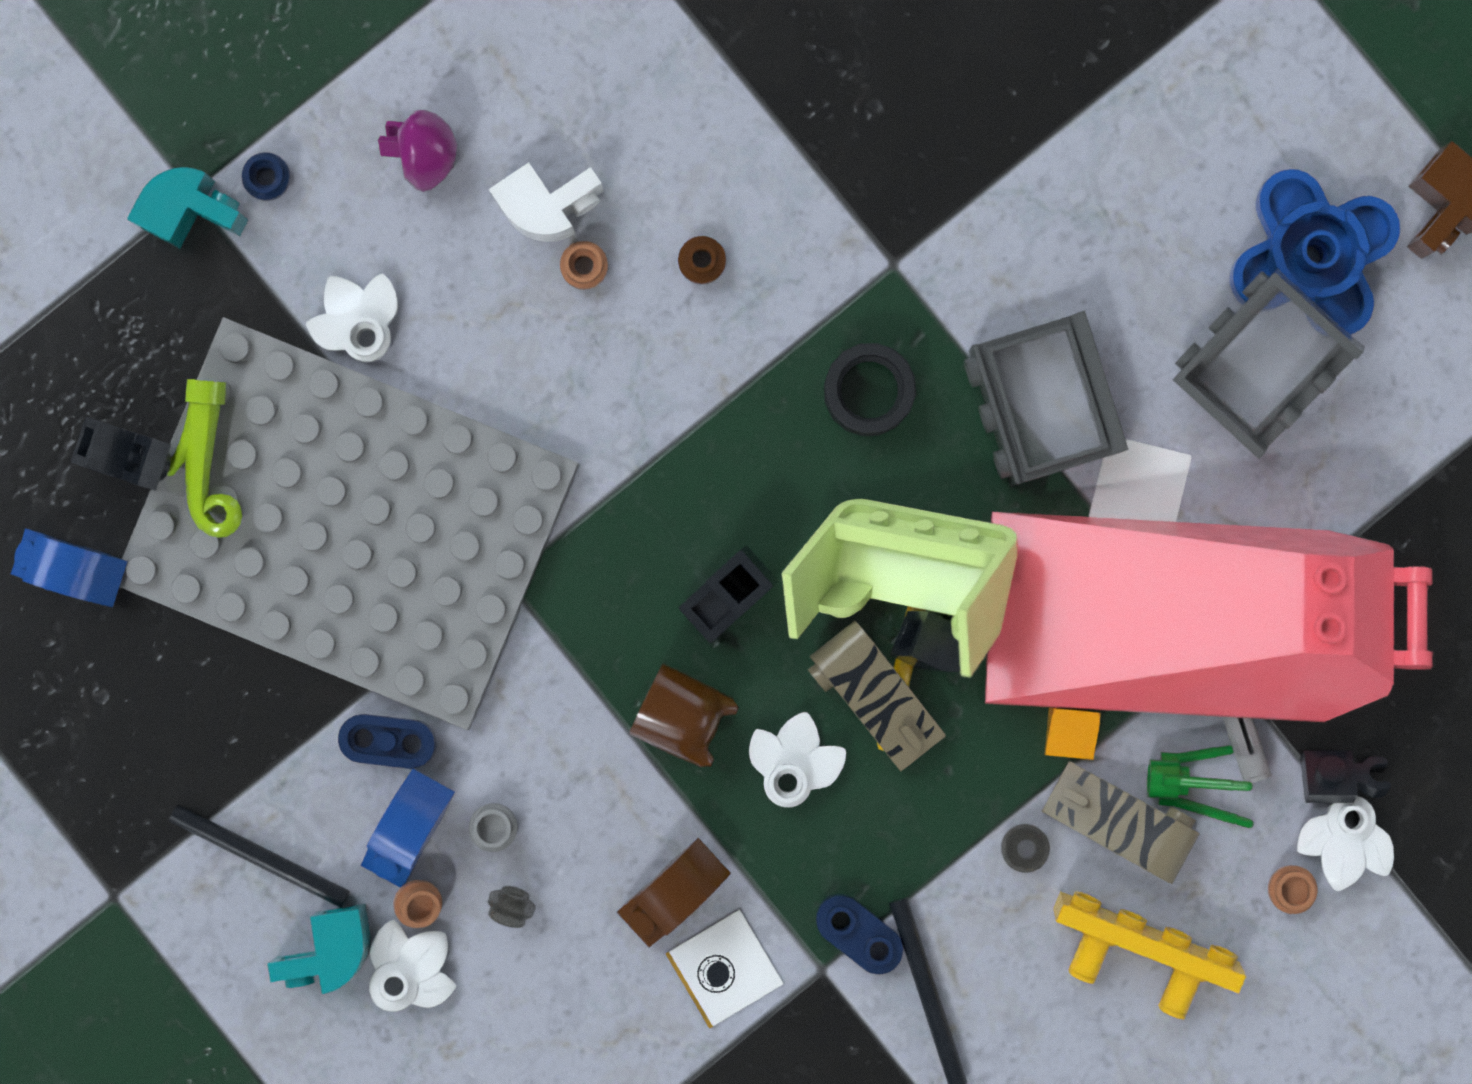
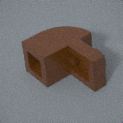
[1407,141,1472,259]
[617,838,731,947]

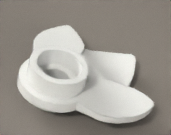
[306,273,398,362]
[749,712,846,807]
[1297,796,1394,891]
[369,920,456,1012]

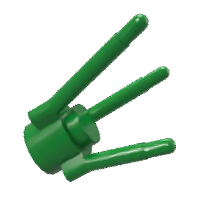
[1147,745,1254,828]

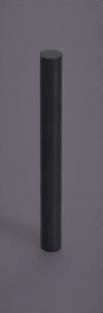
[169,805,350,908]
[889,897,967,1084]

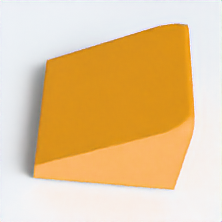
[1044,707,1101,760]

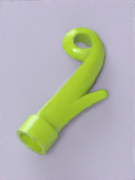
[167,379,242,538]

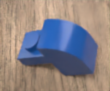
[11,528,128,607]
[360,769,455,888]

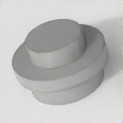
[469,803,518,852]

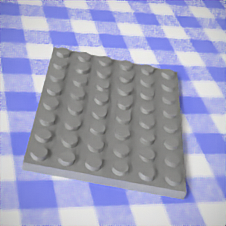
[119,317,579,730]

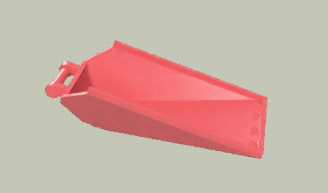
[985,512,1433,722]

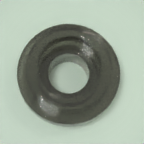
[1001,824,1050,873]
[487,886,536,928]

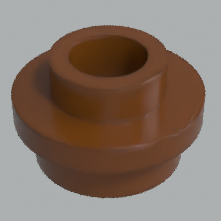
[678,236,726,285]

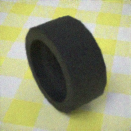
[824,343,916,436]

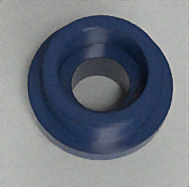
[242,152,291,201]

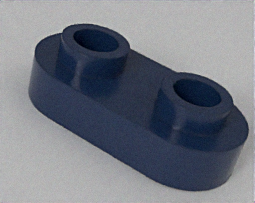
[338,714,437,769]
[816,894,903,975]

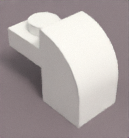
[489,162,604,242]

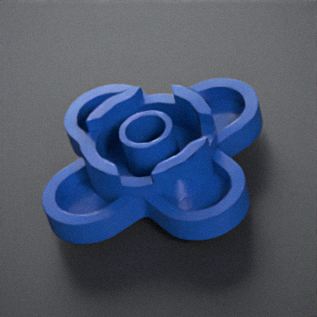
[1229,169,1400,337]

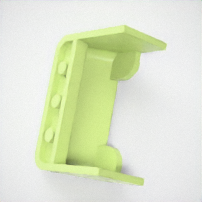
[782,499,1018,677]

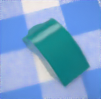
[127,167,249,248]
[267,904,371,994]

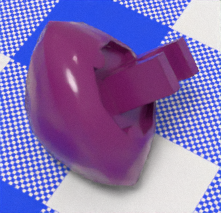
[378,110,458,192]

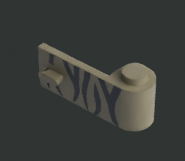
[808,620,946,771]
[1041,761,1200,884]

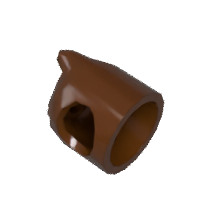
[628,663,739,767]

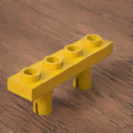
[1053,891,1246,1020]

